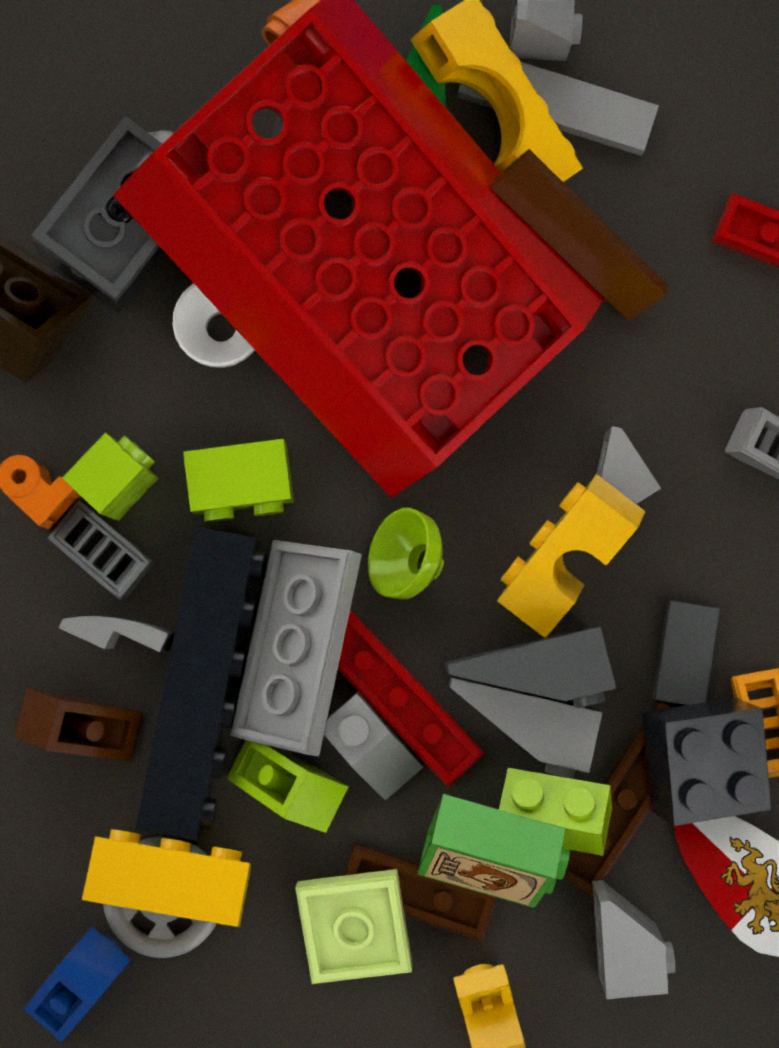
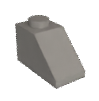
[509,0,583,61]
[324,692,423,801]
[592,880,675,999]

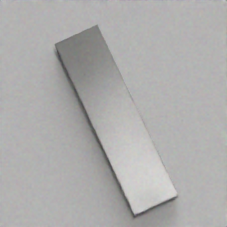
[457,61,659,156]

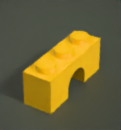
[497,474,646,638]

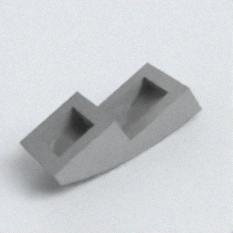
[59,616,174,652]

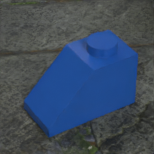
[23,926,131,1042]

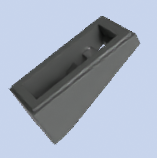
[48,500,156,601]

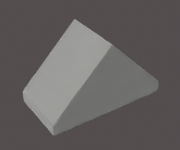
[596,426,661,504]

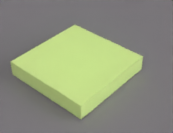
[295,869,413,984]

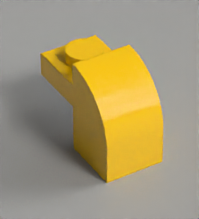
[453,964,526,1048]

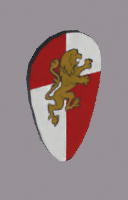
[674,816,779,957]

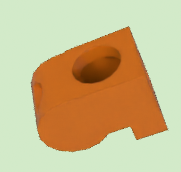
[0,454,81,530]

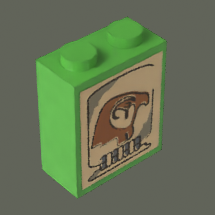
[417,794,570,908]

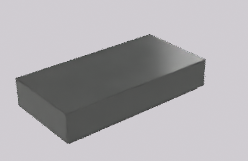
[652,601,720,705]

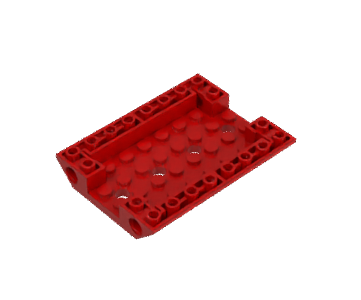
[113,0,604,498]

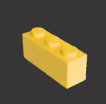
[82,829,251,927]

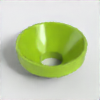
[368,508,444,599]

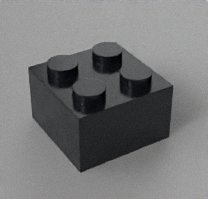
[642,698,771,826]

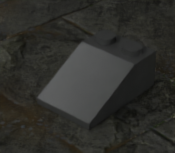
[444,627,617,708]

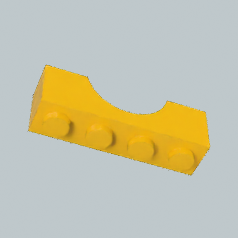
[410,0,583,182]

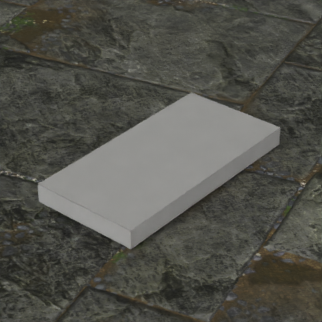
[230,540,362,756]

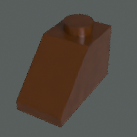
[14,688,142,762]

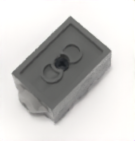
[31,116,173,314]

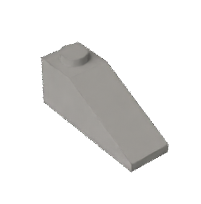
[449,676,603,779]

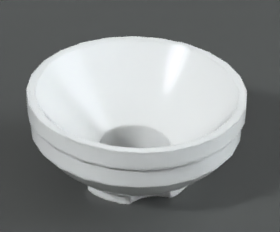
[172,284,255,368]

